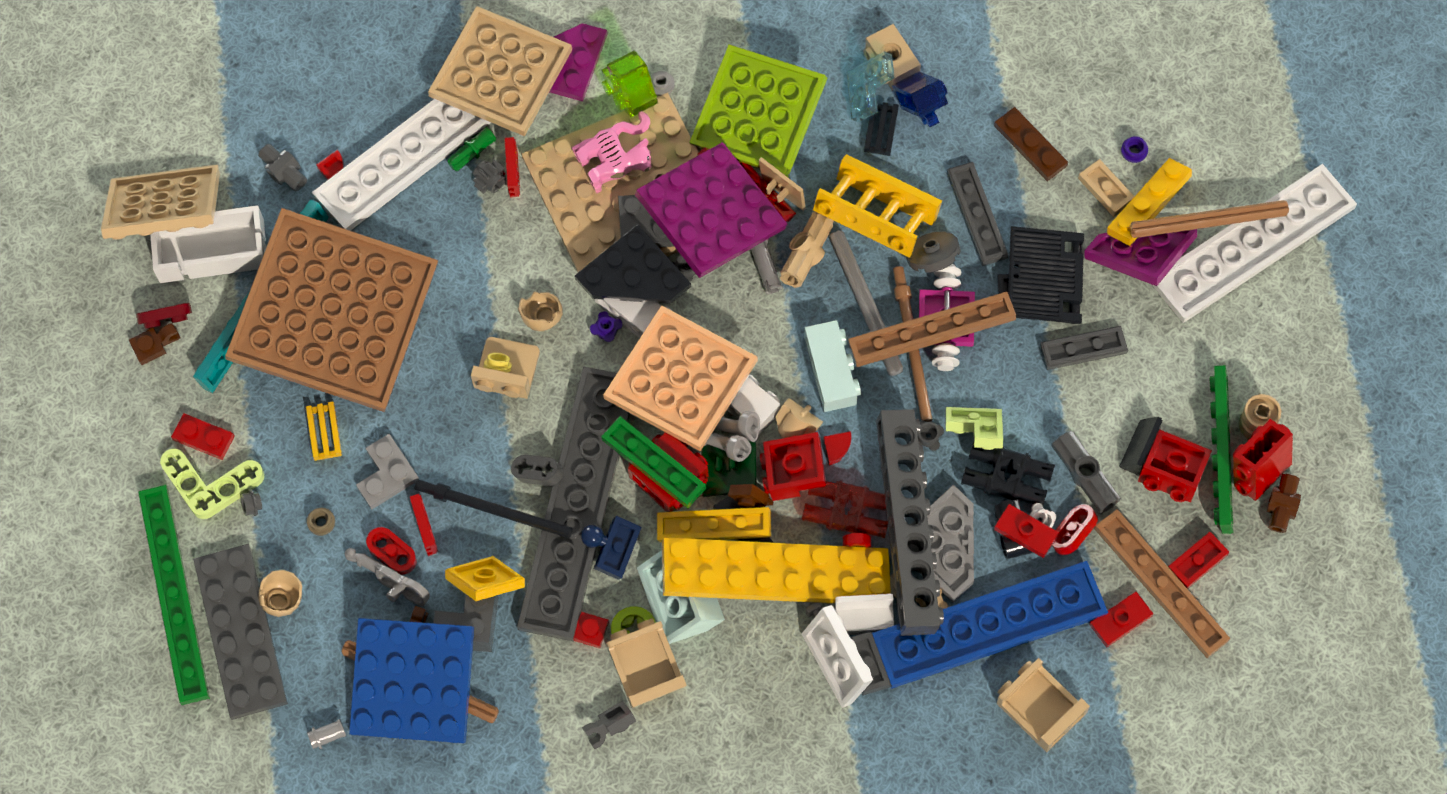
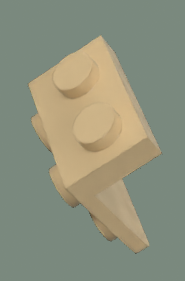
[471,337,540,399]

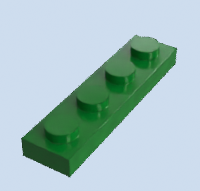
[601,416,706,509]

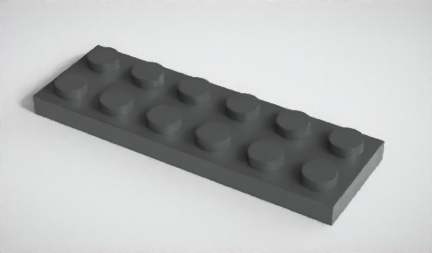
[193,543,288,720]

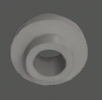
[648,71,675,96]

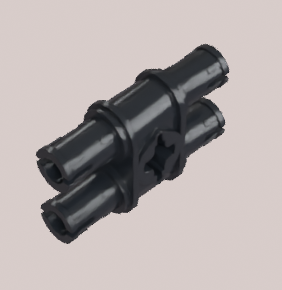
[961,441,1055,505]

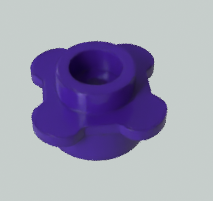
[590,311,623,342]

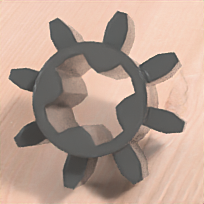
[473,160,506,194]

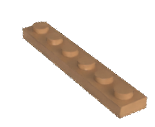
[848,292,1016,367]
[1095,509,1231,658]

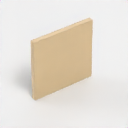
[759,157,806,211]

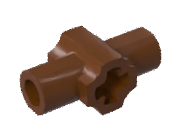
[1266,474,1301,533]

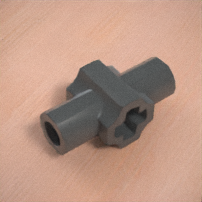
[258,144,307,191]

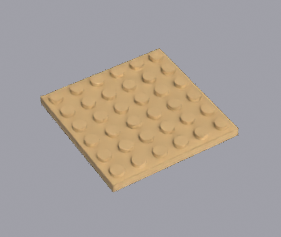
[521,93,698,272]

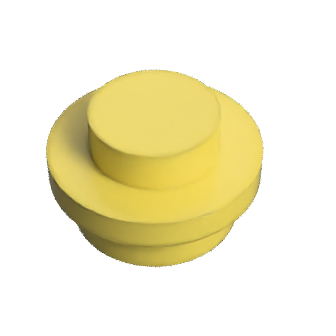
[484,353,512,373]

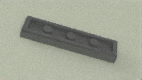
[947,162,1009,266]

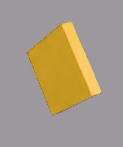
[445,556,525,601]

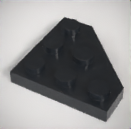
[574,224,691,304]

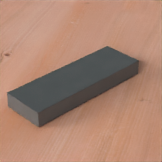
[1040,326,1128,370]

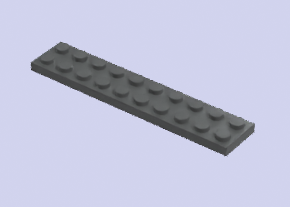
[517,366,630,642]

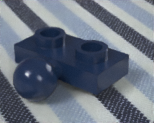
[581,516,642,580]

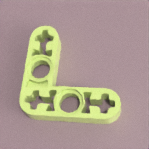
[160,449,264,519]

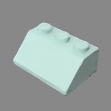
[637,550,725,644]

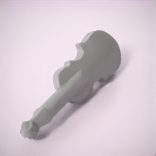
[345,548,430,607]

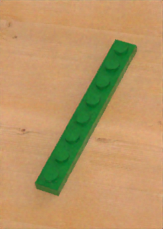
[138,485,210,705]

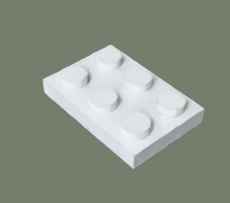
[802,605,873,708]

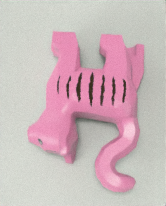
[572,111,652,193]

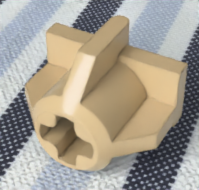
[776,398,823,438]

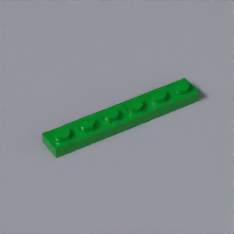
[1209,365,1234,534]

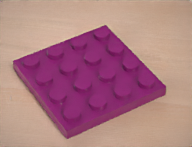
[635,142,787,278]

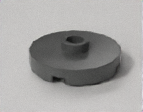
[906,232,961,273]

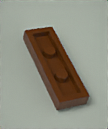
[994,107,1068,182]

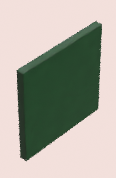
[702,441,757,497]

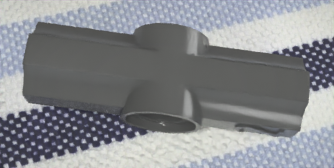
[1052,431,1121,513]

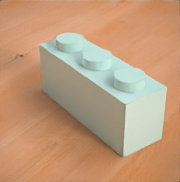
[804,320,861,412]

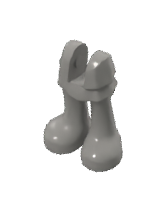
[704,411,760,462]

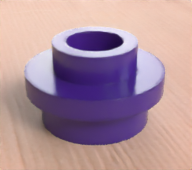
[1121,136,1148,163]

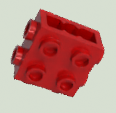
[1233,419,1293,501]
[628,432,708,512]

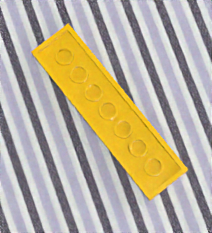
[662,538,891,603]

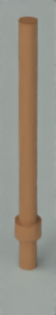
[893,266,932,422]

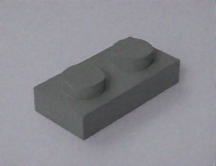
[850,632,891,696]

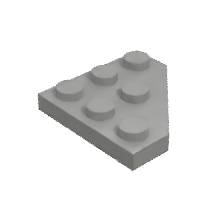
[907,485,974,602]

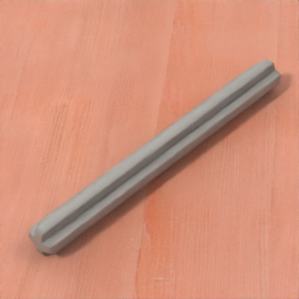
[830,230,903,376]

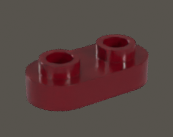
[136,302,192,329]

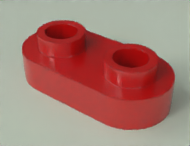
[1052,504,1098,555]
[366,527,417,575]

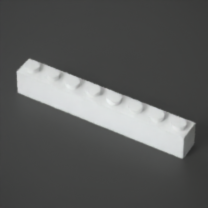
[594,298,781,437]

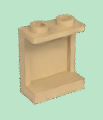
[606,618,687,708]
[997,658,1090,752]

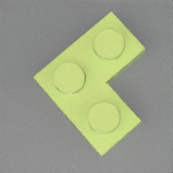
[945,407,1003,450]

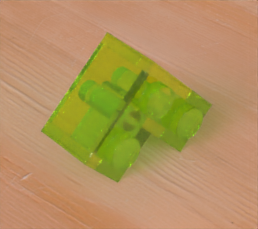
[601,50,658,118]

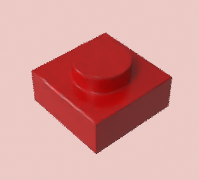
[574,612,609,648]

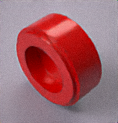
[842,533,871,548]

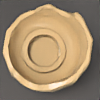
[518,291,563,332]
[258,570,302,617]

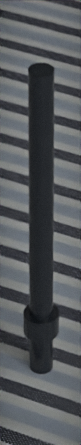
[414,479,573,538]

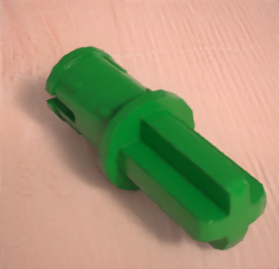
[447,127,496,172]

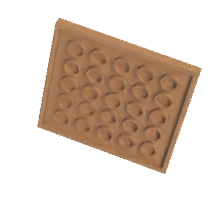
[225,208,438,412]

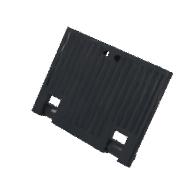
[1008,226,1084,324]

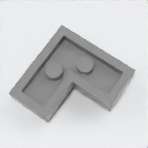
[356,434,419,510]

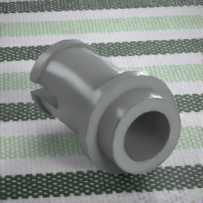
[307,719,346,749]

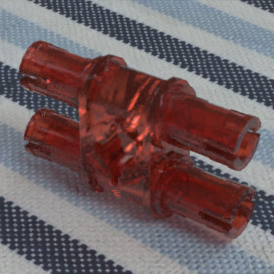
[802,480,888,539]

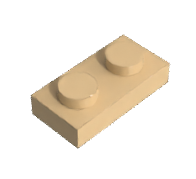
[1078,159,1135,217]

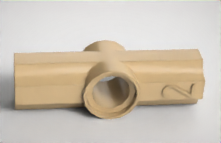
[780,212,834,288]

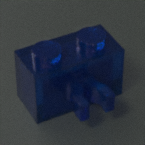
[892,71,948,127]

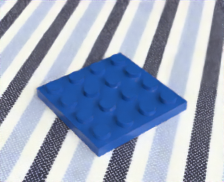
[349,618,474,743]

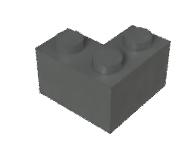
[433,594,499,652]

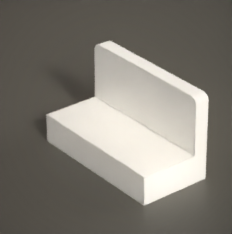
[835,594,894,635]

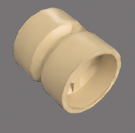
[1239,394,1281,439]

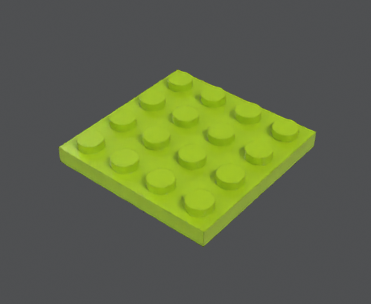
[689,44,828,177]

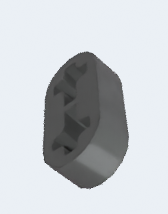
[511,455,564,486]

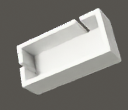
[150,205,266,283]

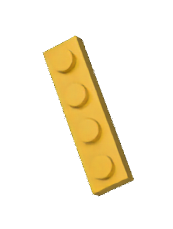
[1107,158,1192,246]
[657,507,771,543]

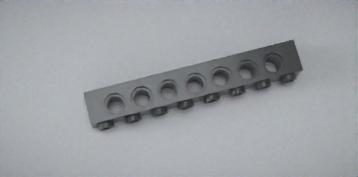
[876,409,944,636]

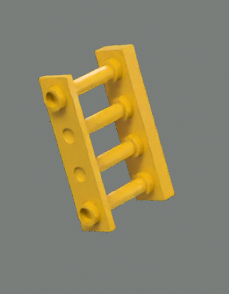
[813,154,942,258]

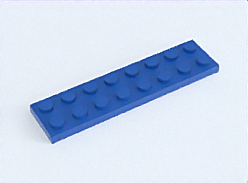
[872,561,1108,689]

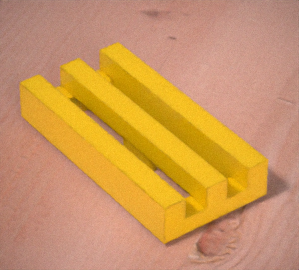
[306,402,342,461]

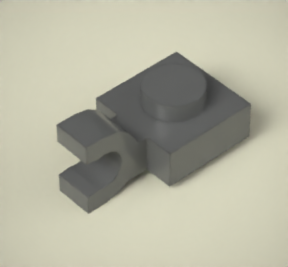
[582,701,636,750]

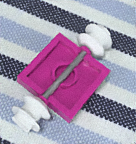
[919,264,975,371]

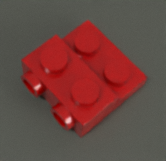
[1138,429,1212,503]
[760,432,826,501]

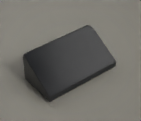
[1119,417,1163,475]

